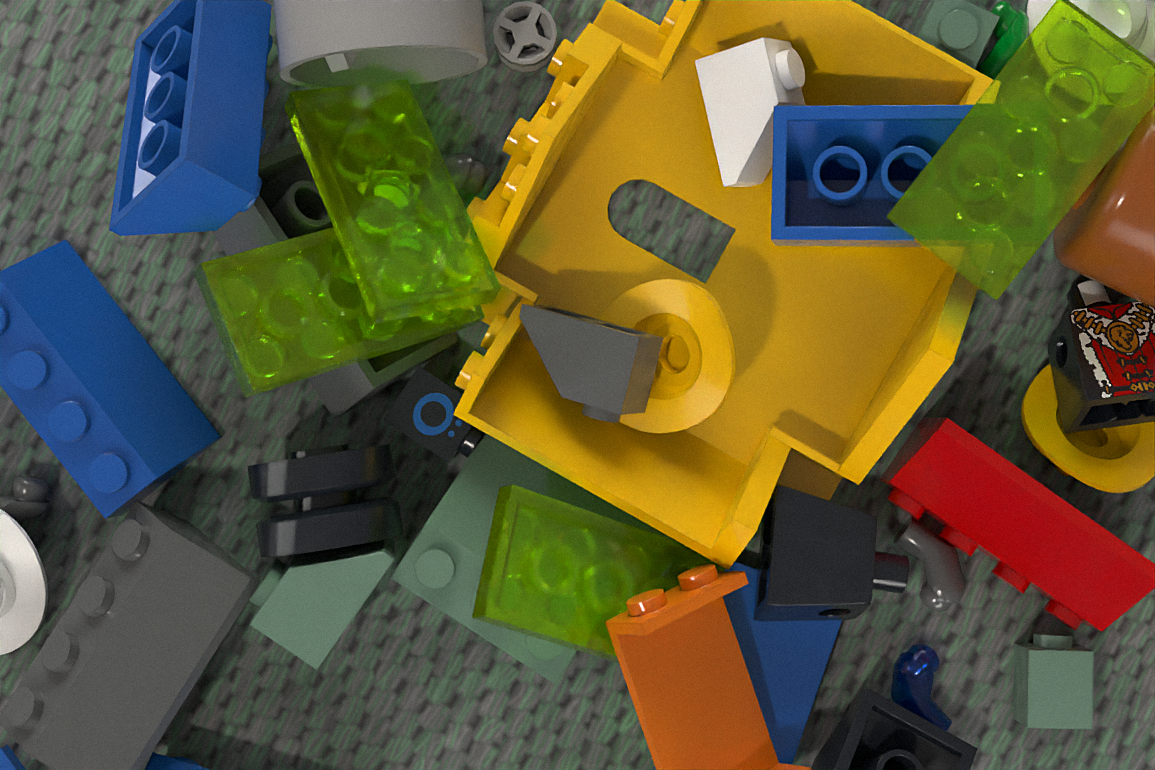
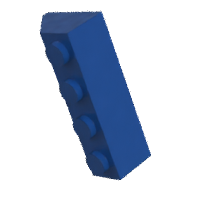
[109,0,273,236]
[771,104,1049,248]
[0,240,222,519]

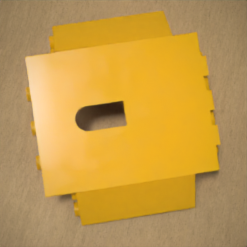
[439,0,1001,570]

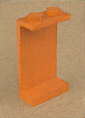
[605,564,812,770]

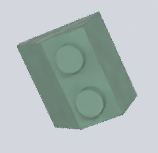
[249,538,395,670]

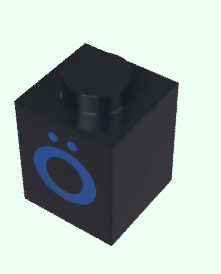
[383,366,485,462]

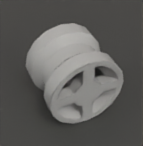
[493,1,557,74]

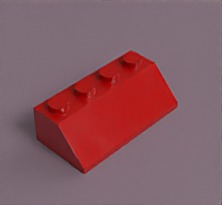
[879,418,1155,631]

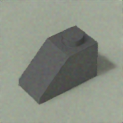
[519,304,663,423]

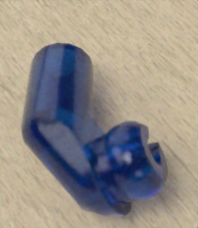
[890,643,952,731]

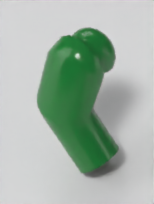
[976,1,1029,94]

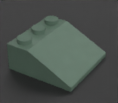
[391,434,652,684]

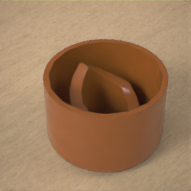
[1053,77,1155,308]

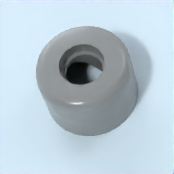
[273,0,488,90]

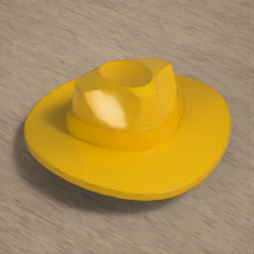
[599,278,736,433]
[1021,364,1155,493]

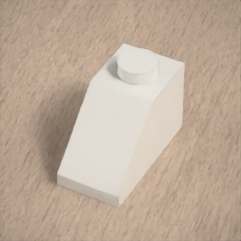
[695,37,805,187]

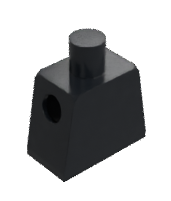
[753,485,909,622]

